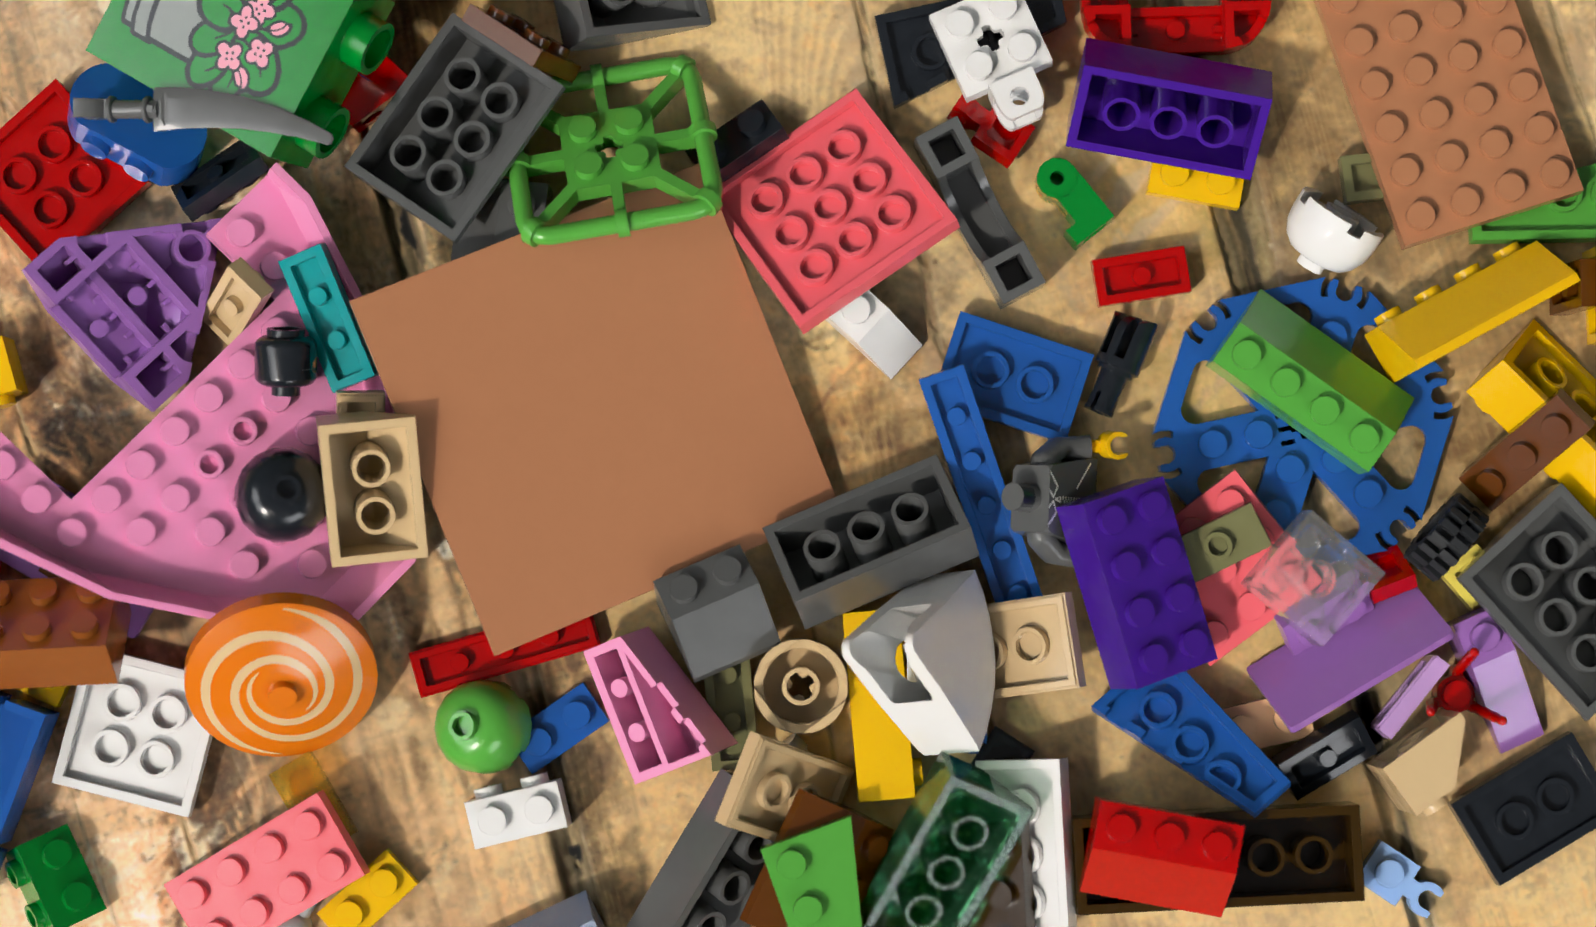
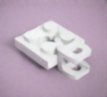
[929,0,1053,132]

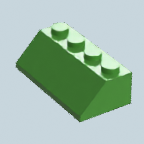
[1205,289,1414,475]

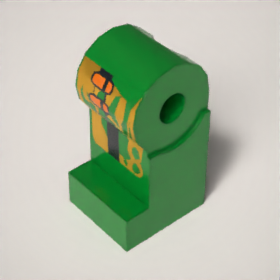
[1035,158,1114,251]

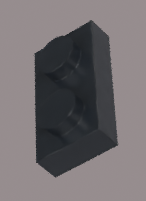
[685,99,789,183]
[171,140,269,222]
[1272,709,1378,801]

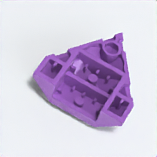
[22,218,222,412]

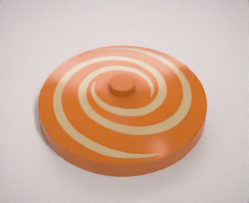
[184,592,378,757]

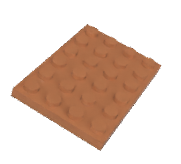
[1314,0,1584,250]

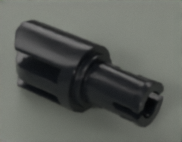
[1084,311,1159,418]

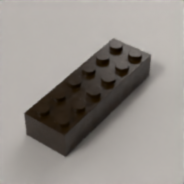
[1071,801,1365,915]

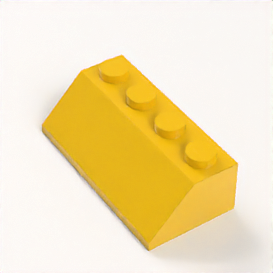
[1364,241,1581,383]
[1466,319,1596,518]

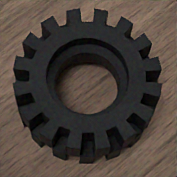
[1404,493,1489,582]

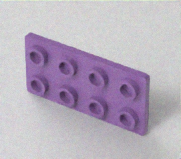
[1247,568,1454,733]

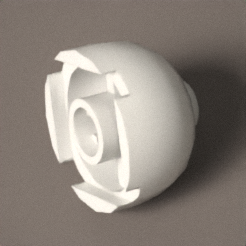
[1286,187,1384,275]

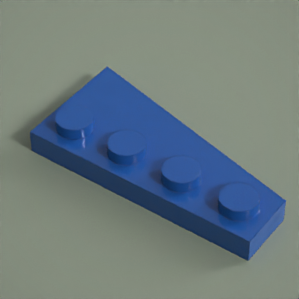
[1091,671,1291,817]

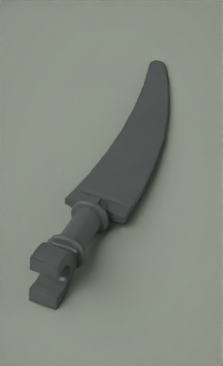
[73,87,334,145]

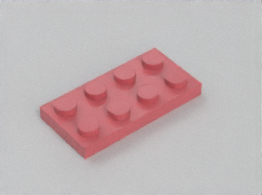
[164,790,371,927]

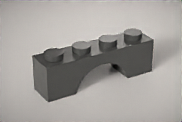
[913,116,1046,310]

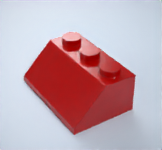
[1079,796,1245,918]

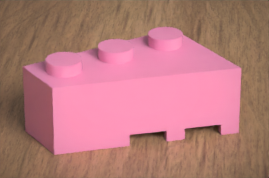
[583,626,738,784]

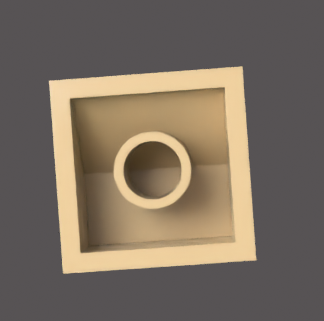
[1365,709,1466,816]

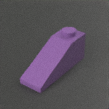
[1447,607,1544,754]

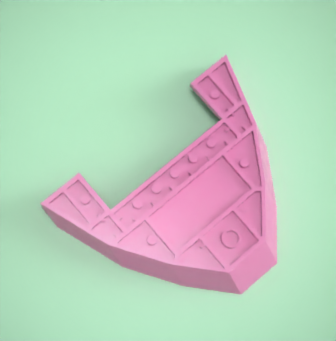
[0,162,416,620]

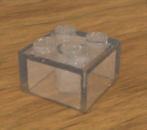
[1240,510,1385,647]

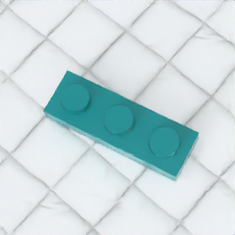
[279,243,379,393]

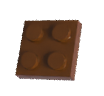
[461,3,582,83]

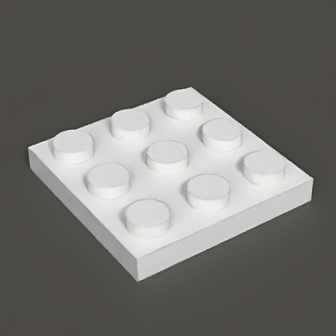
[51,653,213,817]

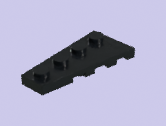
[874,0,1067,109]

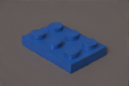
[941,311,1094,440]

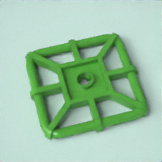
[505,54,723,247]

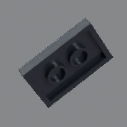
[1447,731,1596,886]

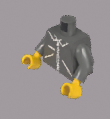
[1001,431,1129,568]

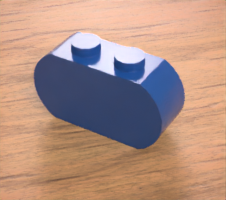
[67,63,207,186]

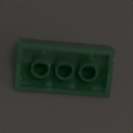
[860,751,1034,927]

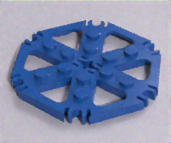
[1151,277,1454,567]

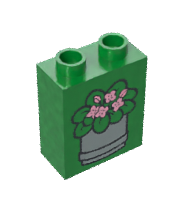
[86,0,395,169]

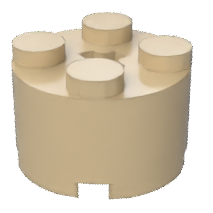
[753,638,848,734]

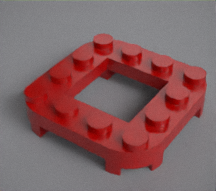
[1080,0,1271,56]

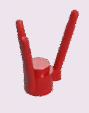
[1426,647,1507,725]

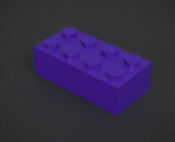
[1066,38,1273,180]
[1056,476,1218,689]

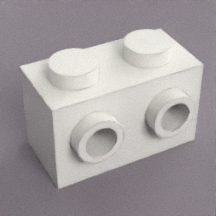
[464,772,572,849]

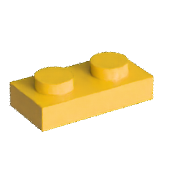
[1145,162,1244,211]
[316,848,420,927]

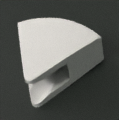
[842,570,996,756]

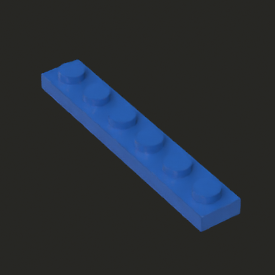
[919,364,1043,603]

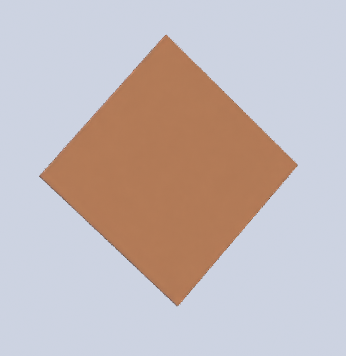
[349,164,836,656]

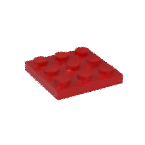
[0,79,153,261]

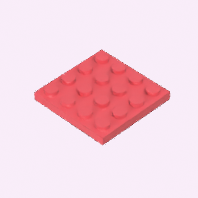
[721,88,960,334]

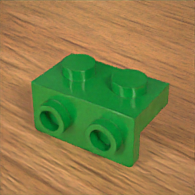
[5,824,107,927]

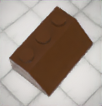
[739,788,894,927]

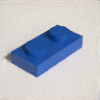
[519,682,610,775]

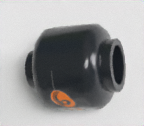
[255,326,317,397]

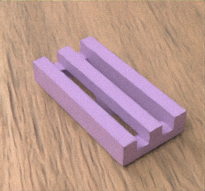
[1370,654,1450,739]

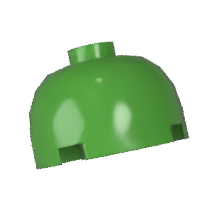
[434,679,532,774]

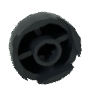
[234,448,326,543]

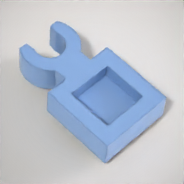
[1363,839,1444,918]

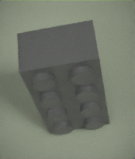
[763,454,980,630]

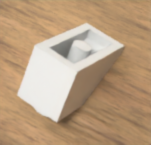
[826,290,922,379]

